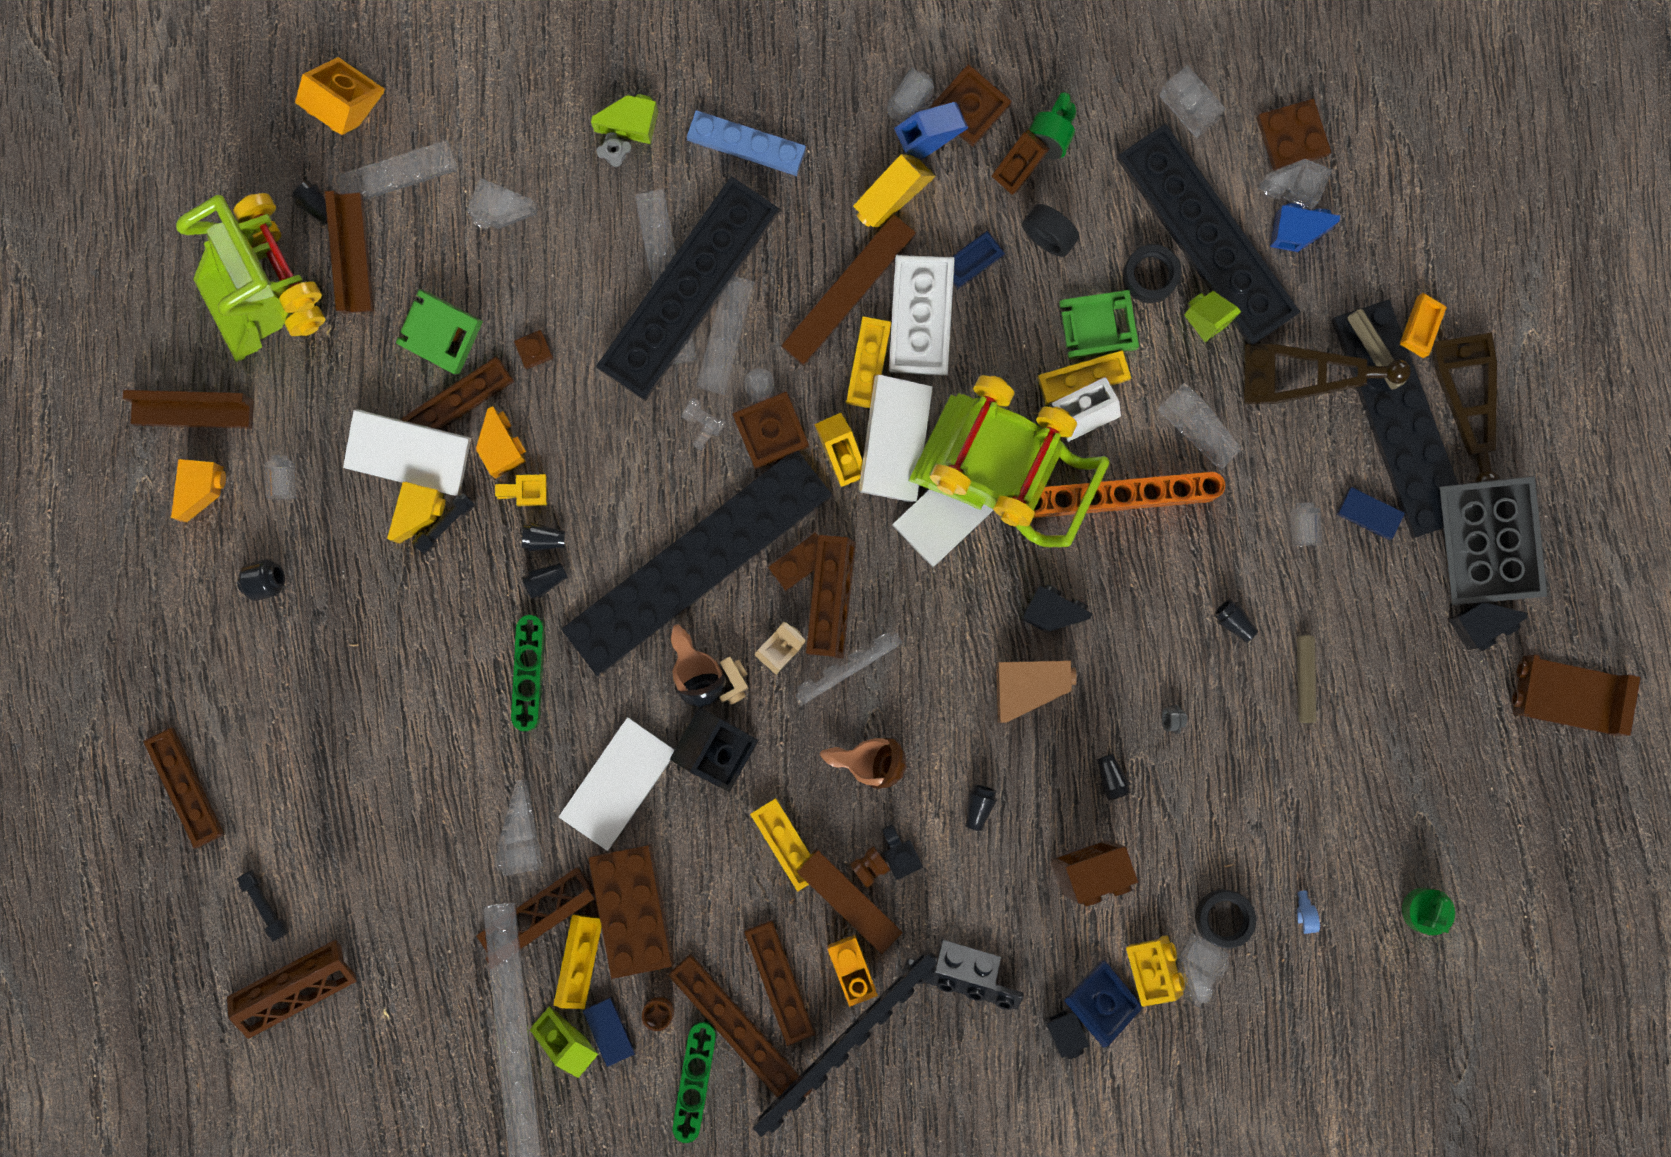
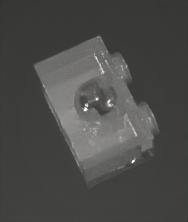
[1159,65,1226,139]

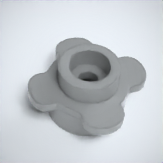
[596,133,631,167]

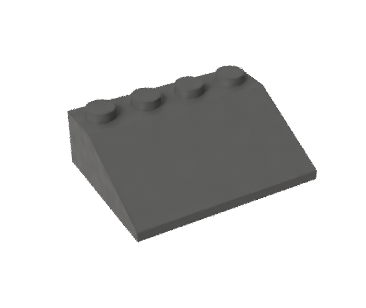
[1440,475,1547,605]

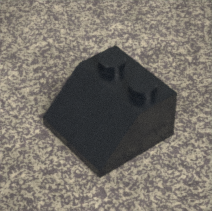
[669,707,759,792]

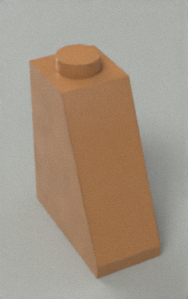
[996,661,1077,723]

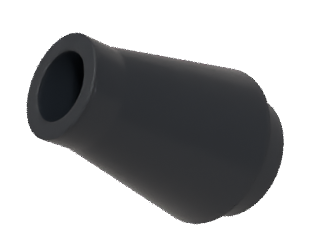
[292,181,328,225]
[521,522,565,551]
[521,563,568,599]
[1214,599,1258,642]
[1097,754,1131,801]
[965,784,998,831]

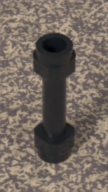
[412,493,475,555]
[237,870,289,942]

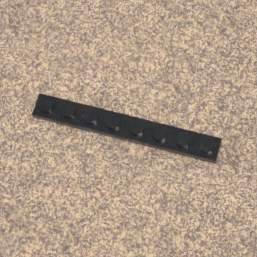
[753,948,937,1137]

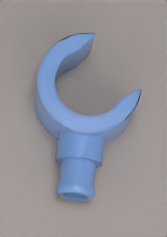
[1297,890,1320,934]

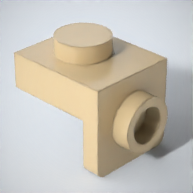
[754,621,806,675]
[719,656,749,705]

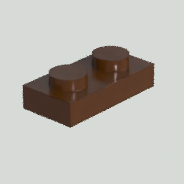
[991,130,1050,195]
[768,532,819,591]

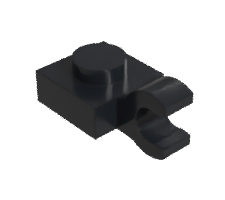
[881,824,923,881]

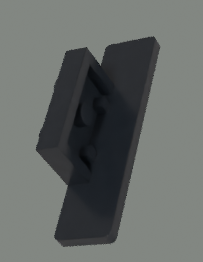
[901,940,1024,1010]

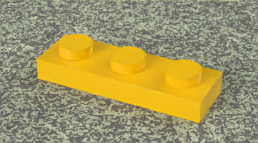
[846,317,891,408]
[1037,350,1131,405]
[750,798,811,892]
[553,914,602,1009]

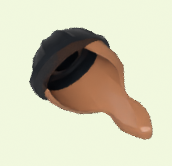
[671,624,726,707]

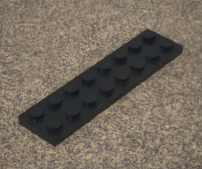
[1116,123,1300,345]
[596,176,780,402]
[1331,299,1458,539]

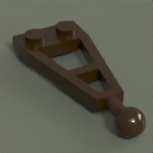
[1431,332,1500,482]
[1244,344,1411,405]

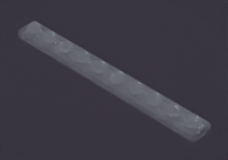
[483,903,542,1157]

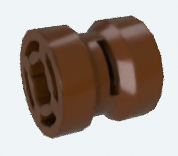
[849,846,891,888]
[642,996,674,1031]

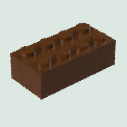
[1050,840,1139,907]
[588,844,675,979]

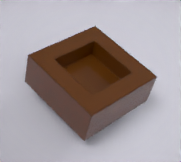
[514,330,554,370]

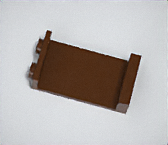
[1511,655,1641,736]

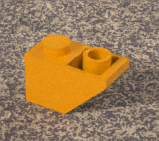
[476,406,526,479]
[827,935,878,1007]

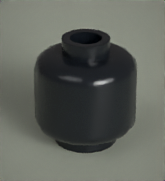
[237,559,285,601]

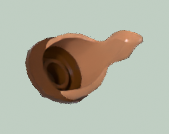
[820,738,907,789]

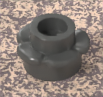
[1161,704,1187,734]

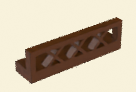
[325,190,374,314]
[123,390,254,429]
[806,535,856,659]
[476,867,596,968]
[227,939,357,1039]

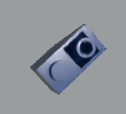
[894,102,968,160]
[1270,203,1340,252]

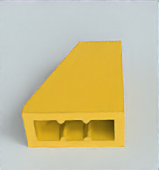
[853,154,936,227]

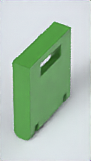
[395,289,483,374]
[1059,290,1139,359]

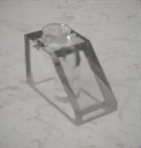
[466,178,539,229]

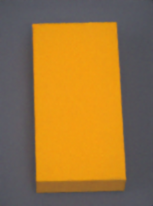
[1400,293,1447,358]

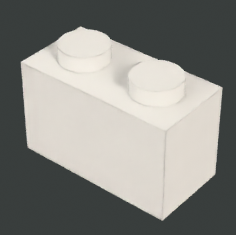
[1052,377,1121,442]

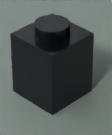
[1043,1008,1090,1059]

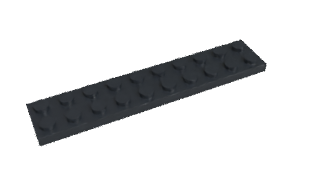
[561,451,832,677]

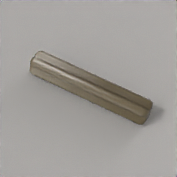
[1347,309,1406,390]
[1297,635,1317,723]

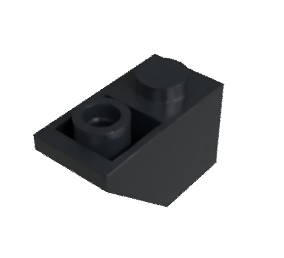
[1020,584,1093,633]
[1449,602,1528,651]

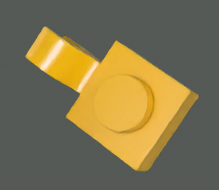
[495,474,547,506]

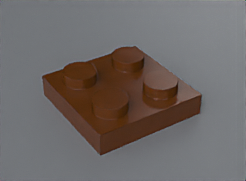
[930,64,1012,147]
[1256,99,1331,172]
[732,391,809,469]

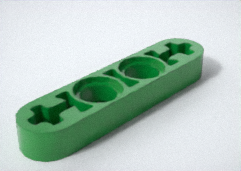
[511,615,545,731]
[673,1021,716,1143]

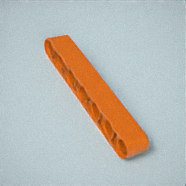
[1033,472,1225,518]

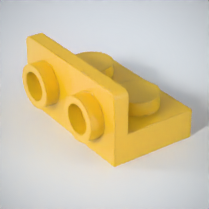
[1126,935,1185,1007]

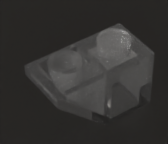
[887,67,935,124]
[1258,159,1332,210]
[1177,933,1230,1008]

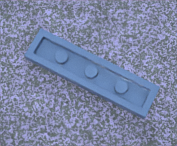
[687,110,806,176]

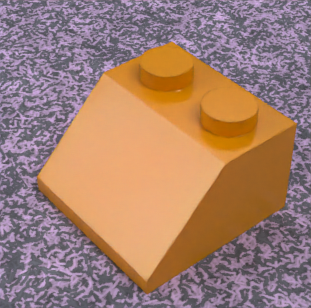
[295,57,385,135]

